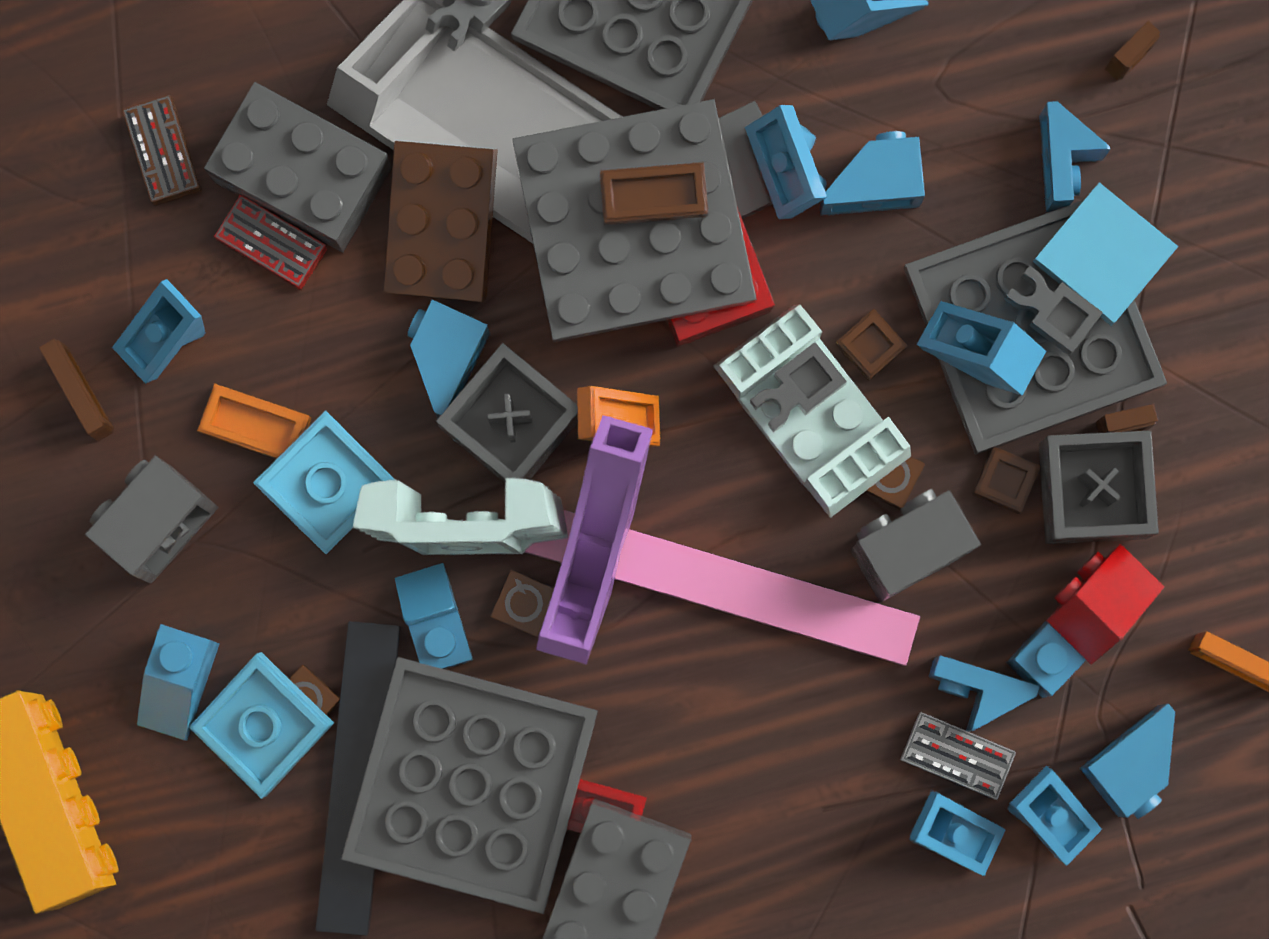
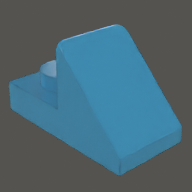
[1040,101,1110,212]
[112,279,206,384]
[395,563,473,669]
[929,655,1039,732]
[1007,766,1102,866]
[909,791,1006,876]

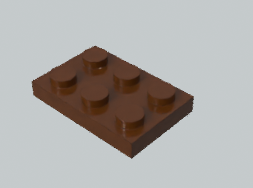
[384,141,498,302]

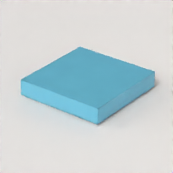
[1033,182,1178,326]
[253,411,395,554]
[189,652,334,799]

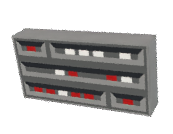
[900,712,1016,800]

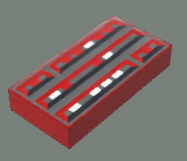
[214,194,328,291]

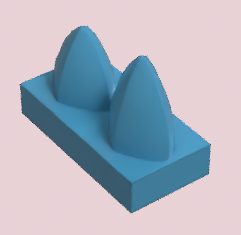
[745,105,827,219]

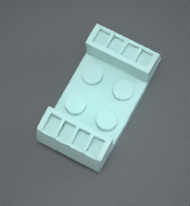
[713,304,911,518]
[353,478,568,555]

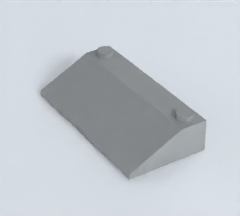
[327,0,621,243]

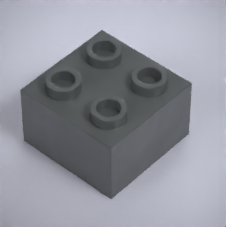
[436,343,578,484]
[1039,431,1159,544]
[85,455,219,584]
[850,489,981,603]

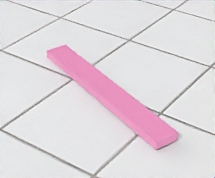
[525,510,920,666]

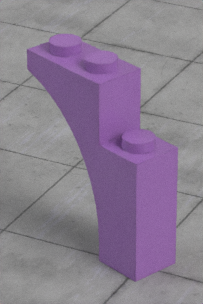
[536,415,653,664]

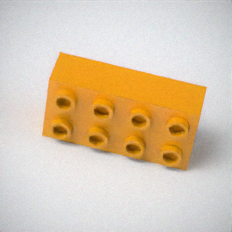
[0,691,118,914]

